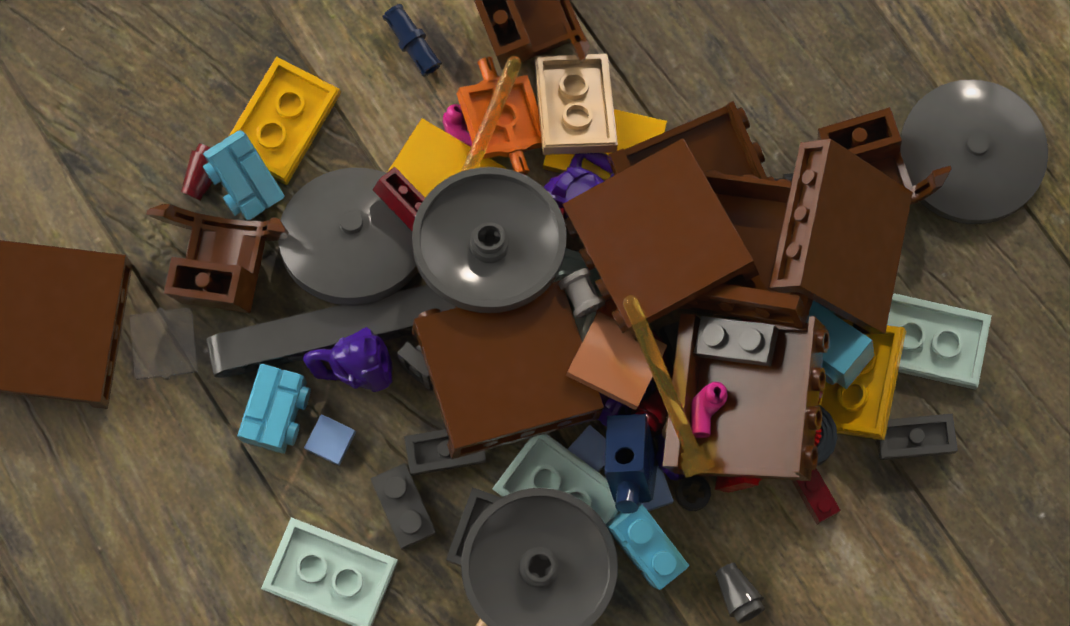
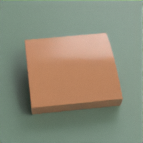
[566,311,667,410]

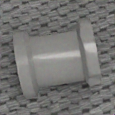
[558,268,606,318]

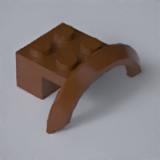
[474,0,590,70]
[818,107,952,205]
[146,204,289,313]

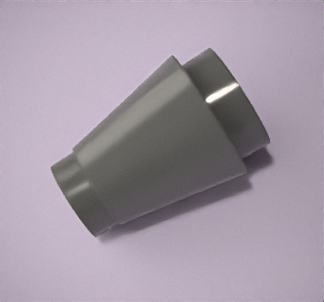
[715,563,765,623]

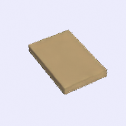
[534,54,618,155]

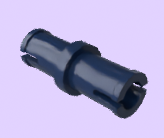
[382,4,442,77]

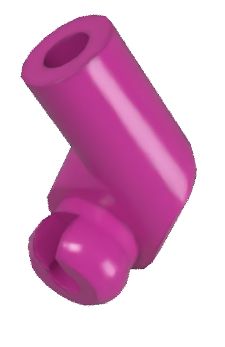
[442,104,474,148]
[691,382,728,438]

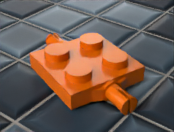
[456,57,542,175]

